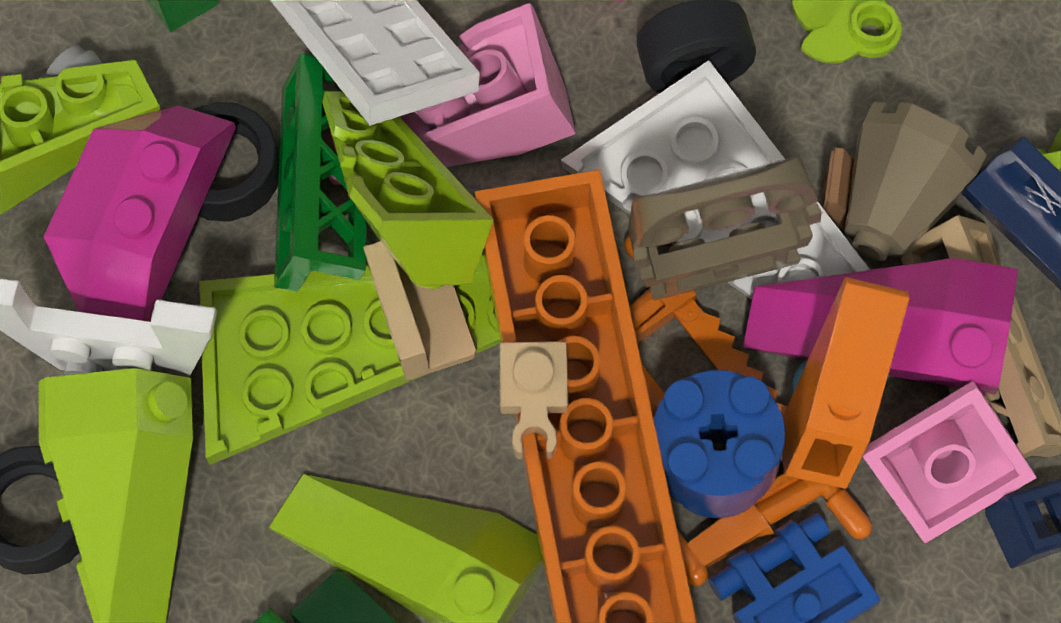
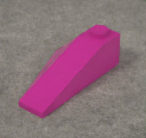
[743,258,1018,395]

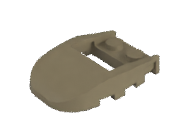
[628,156,822,301]

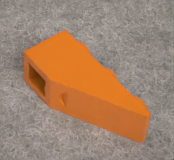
[782,277,910,489]

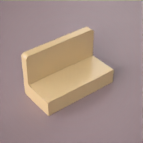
[363,241,476,381]

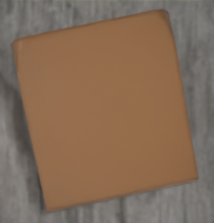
[821,147,854,229]

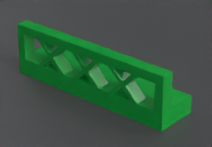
[274,53,366,292]

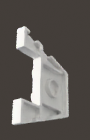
[0,279,217,378]

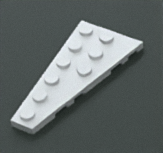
[561,60,889,377]

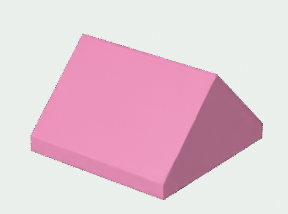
[862,381,1037,544]

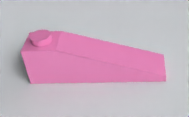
[323,3,576,186]

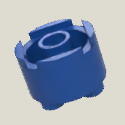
[654,370,785,518]

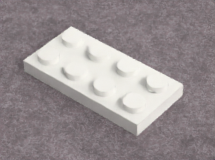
[270,0,480,126]

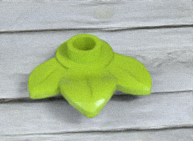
[791,0,902,64]

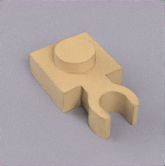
[500,342,567,459]

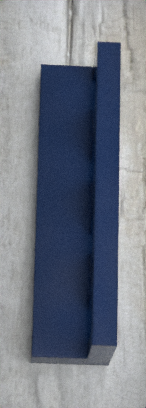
[961,137,1061,290]

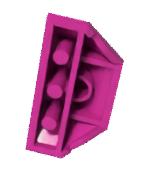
[44,105,236,322]

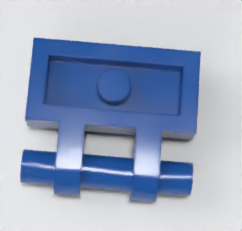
[708,512,881,623]

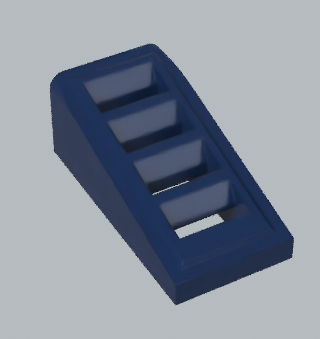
[985,479,1061,568]

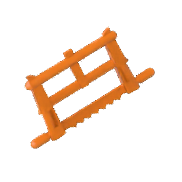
[624,235,872,586]

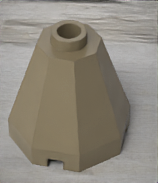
[844,102,987,261]

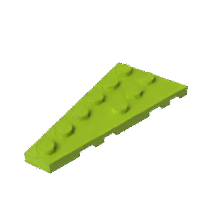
[199,255,501,465]

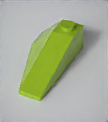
[0,60,161,215]
[322,91,494,289]
[38,368,193,623]
[269,474,543,623]

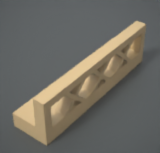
[901,215,1061,458]

